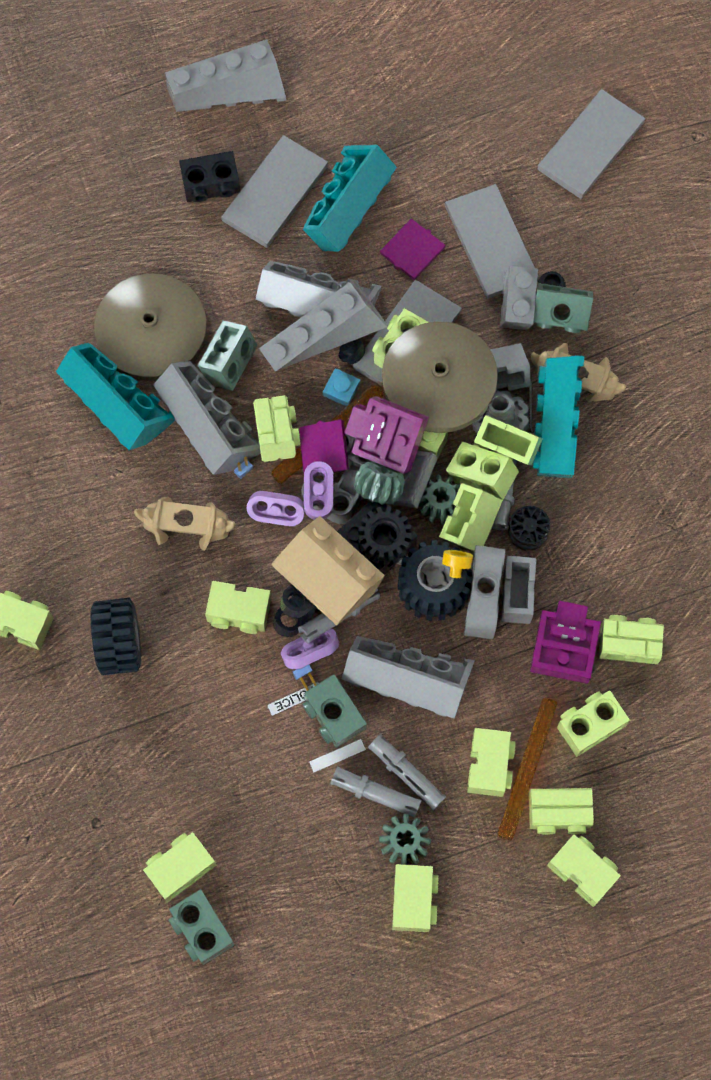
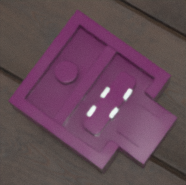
[345,396,429,474]
[530,601,601,684]

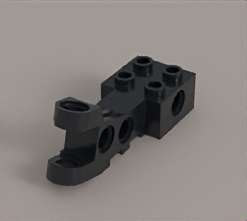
[273,501,418,637]

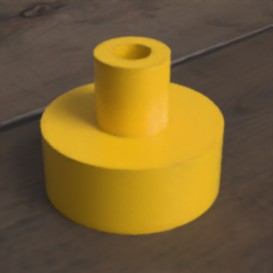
[442,550,473,578]

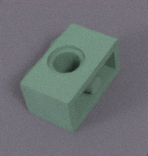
[533,283,593,333]
[302,674,367,748]

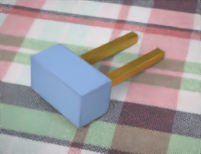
[234,456,253,479]
[292,665,317,691]

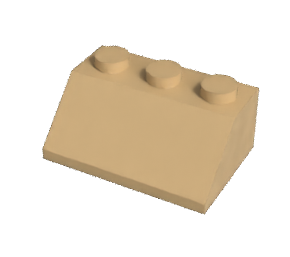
[272,516,385,626]

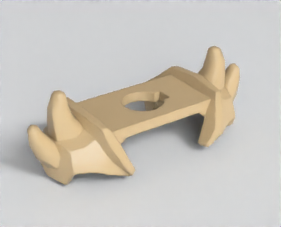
[531,343,626,402]
[134,497,235,551]

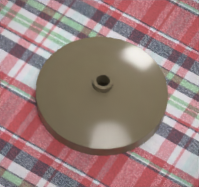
[94,274,207,381]
[382,322,497,433]

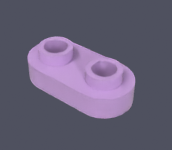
[304,461,333,520]
[247,491,305,526]
[281,629,339,669]

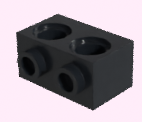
[179,151,240,202]

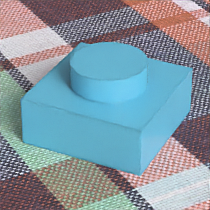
[323,368,361,407]

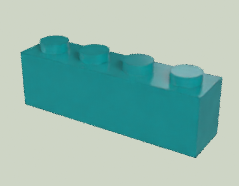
[303,145,397,252]
[56,343,176,450]
[532,355,584,478]

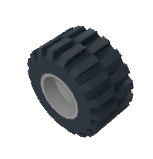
[398,540,473,621]
[90,597,141,676]

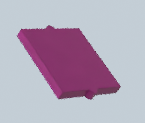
[380,218,446,280]
[299,419,349,473]

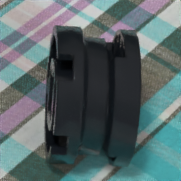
[508,506,550,551]

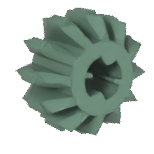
[354,462,405,505]
[418,474,460,525]
[379,814,431,865]

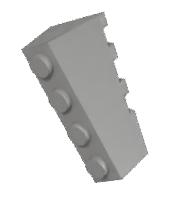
[165,39,286,112]
[255,261,382,317]
[259,280,388,372]
[153,361,261,475]
[342,636,475,718]

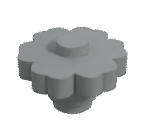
[473,391,529,433]

